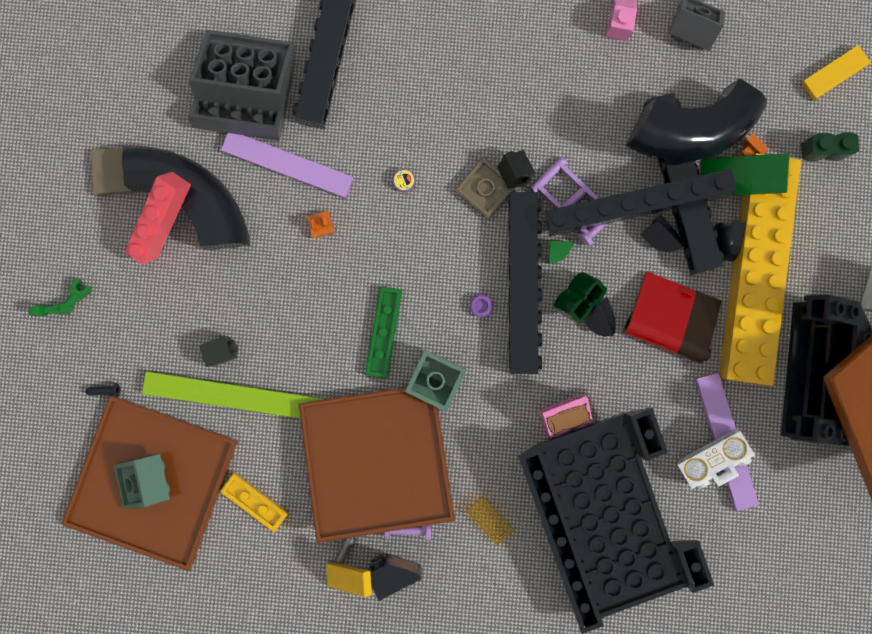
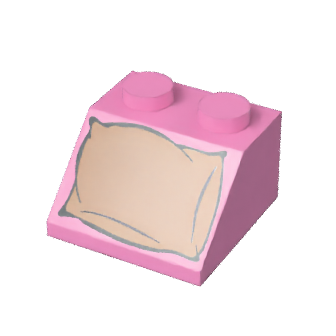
[537,395,593,438]

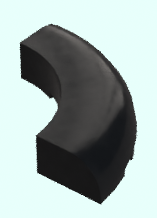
[625,78,767,162]
[122,146,251,250]

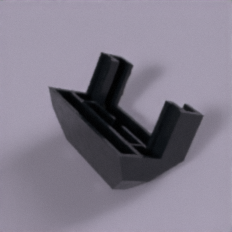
[781,295,872,446]

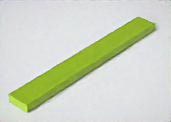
[142,372,325,418]

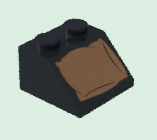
[368,554,423,601]

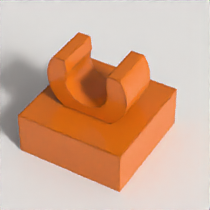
[738,133,769,156]
[307,211,335,239]

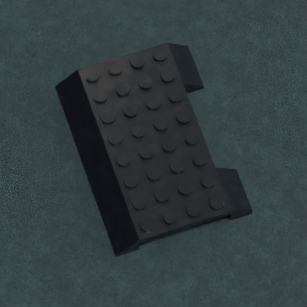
[518,408,714,634]

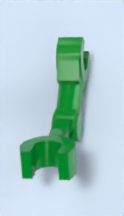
[29,279,92,317]

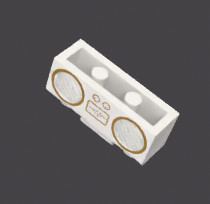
[676,428,755,489]

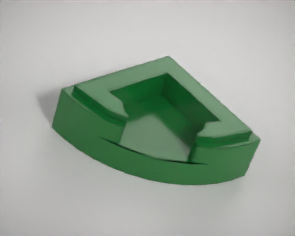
[548,241,573,264]

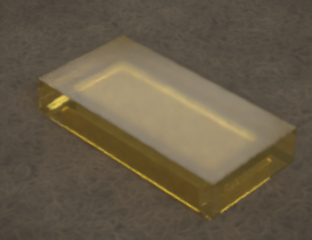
[467,495,514,546]

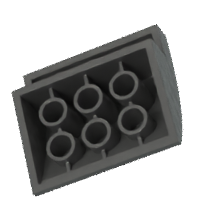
[188,30,295,141]

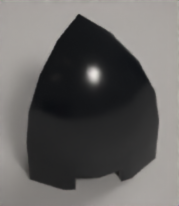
[641,214,683,252]
[714,222,745,262]
[584,297,616,337]

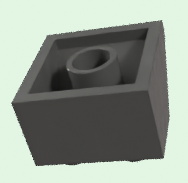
[669,0,725,51]

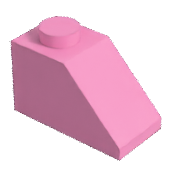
[606,0,637,41]

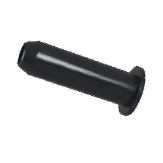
[86,384,120,397]

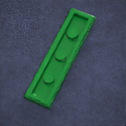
[365,286,403,379]

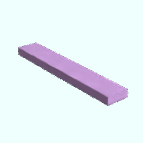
[221,133,354,199]
[695,373,759,511]

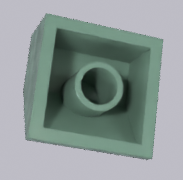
[405,350,467,412]
[114,454,170,510]

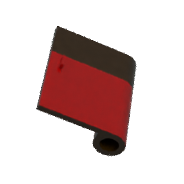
[623,271,722,364]

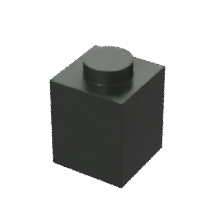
[497,150,535,190]
[199,336,238,367]

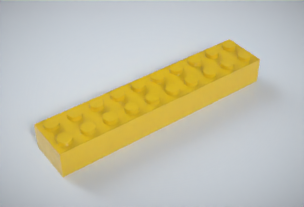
[719,153,801,386]

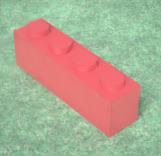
[124,172,191,265]

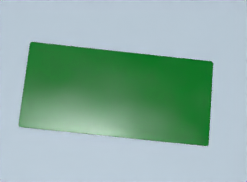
[700,153,790,195]

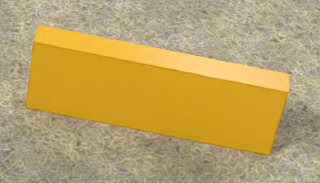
[801,45,871,101]
[220,472,289,532]
[326,562,372,597]

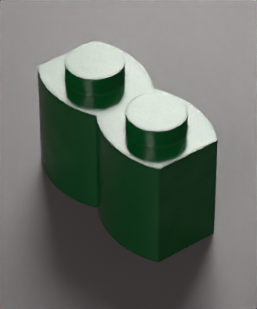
[801,132,859,162]
[554,272,607,324]

